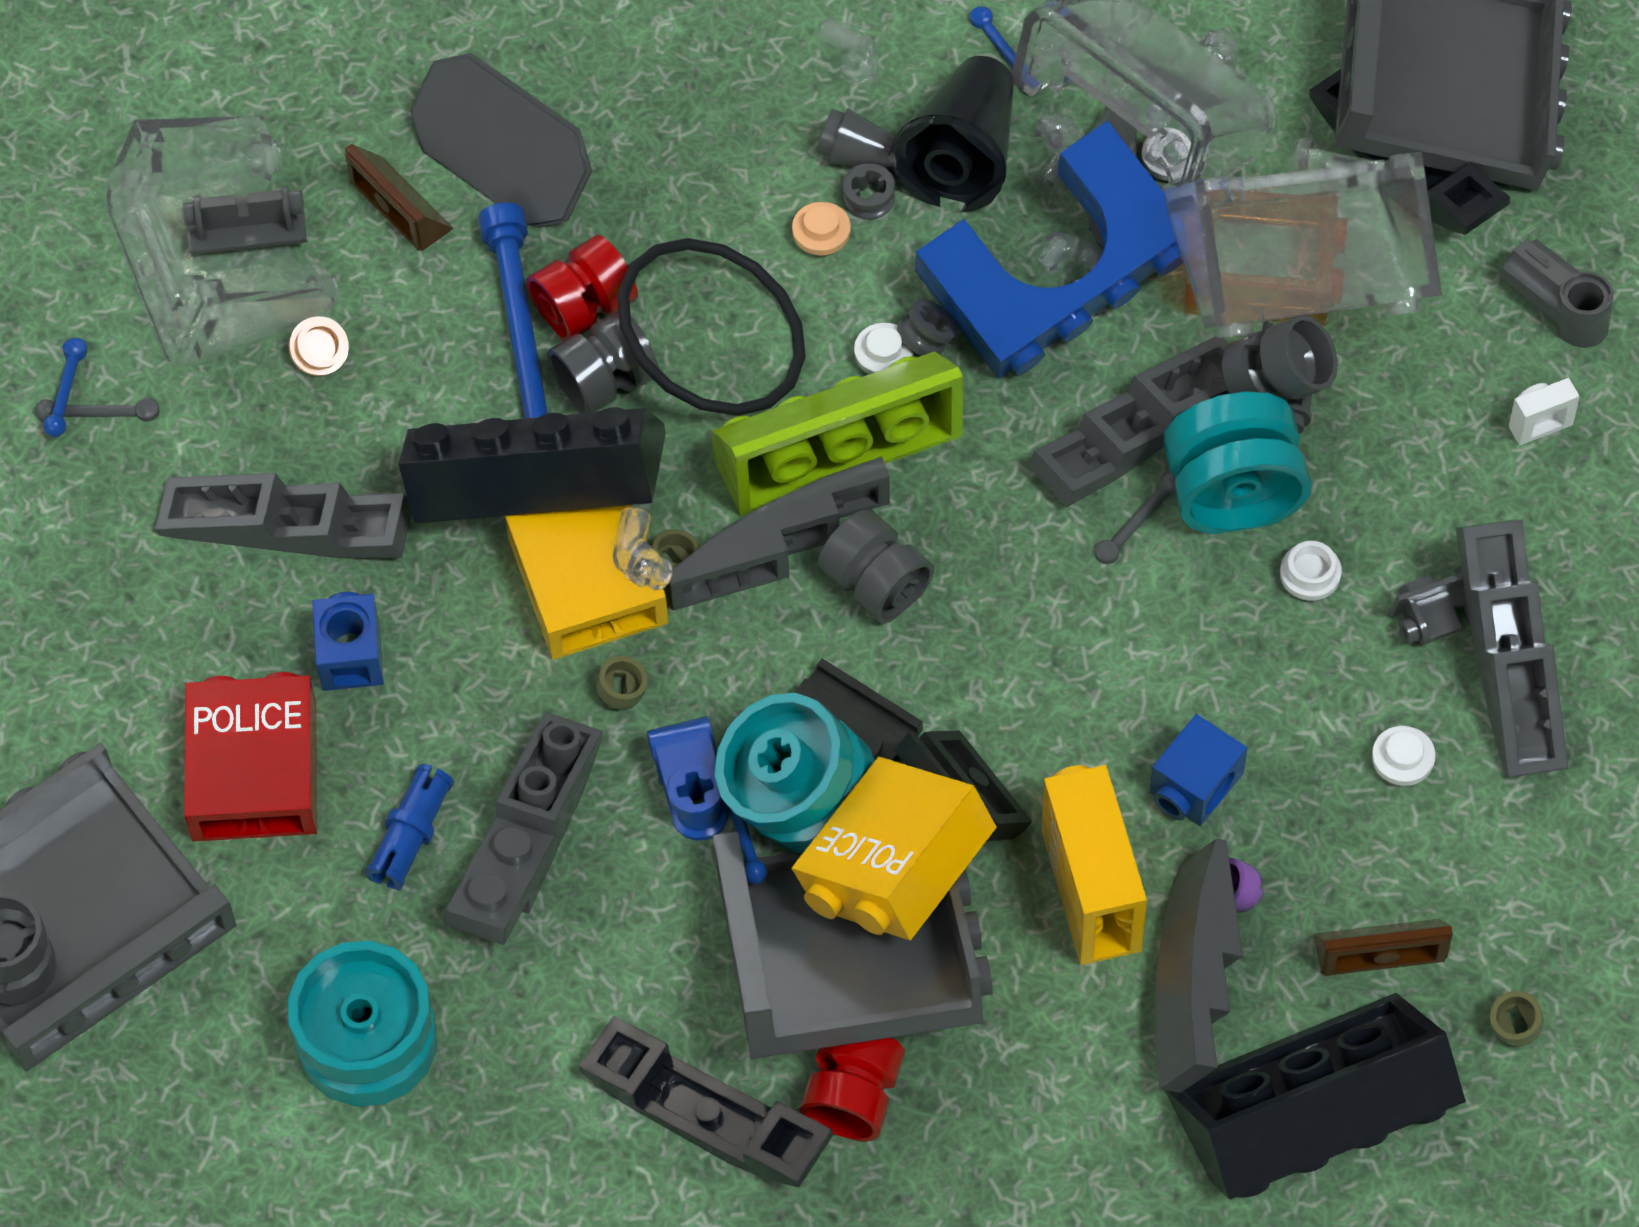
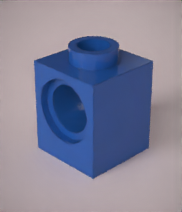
[312,592,384,691]
[1150,714,1248,827]

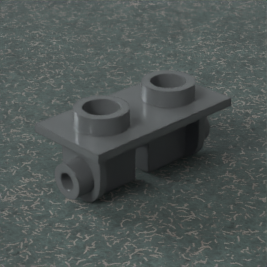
[183,185,307,255]
[1388,565,1470,646]

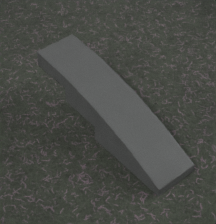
[1028,334,1229,507]
[667,457,890,611]
[155,473,412,558]
[1456,519,1568,777]
[1154,839,1243,1093]

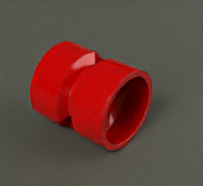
[527,234,638,341]
[799,1037,905,1142]

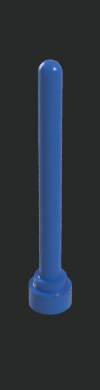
[478,202,548,418]

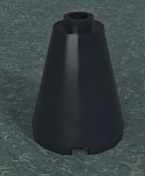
[892,56,1014,212]

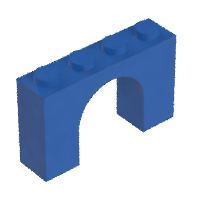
[915,120,1193,378]

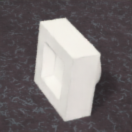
[1509,378,1580,446]

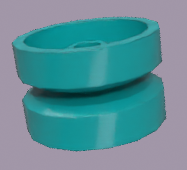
[1163,391,1312,534]
[714,693,874,853]
[288,940,437,1107]

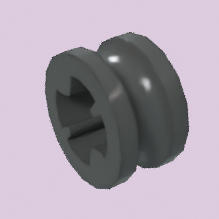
[843,163,895,220]
[897,299,958,356]

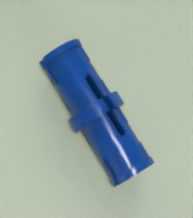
[365,764,454,891]

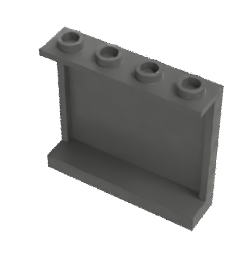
[1334,0,1572,190]
[0,742,237,1072]
[713,831,993,1059]

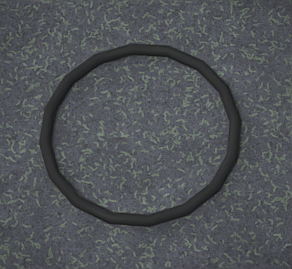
[617,238,806,416]

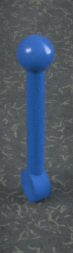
[970,6,1043,95]
[43,338,87,437]
[727,805,767,885]

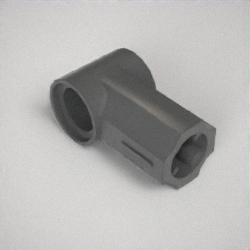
[1501,239,1614,348]

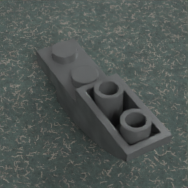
[445,712,602,945]

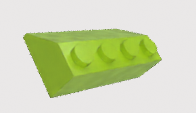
[711,351,963,516]

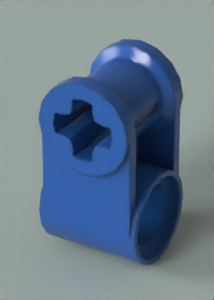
[647,716,728,841]

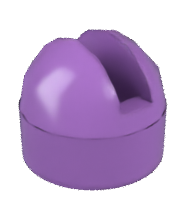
[1229,858,1263,912]

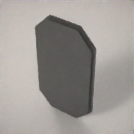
[410,53,592,228]

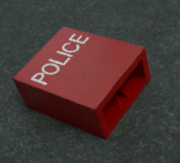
[184,672,317,842]

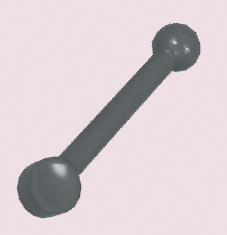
[35,398,160,422]
[1095,471,1176,564]

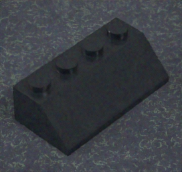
[398,407,666,523]
[1165,993,1466,1200]

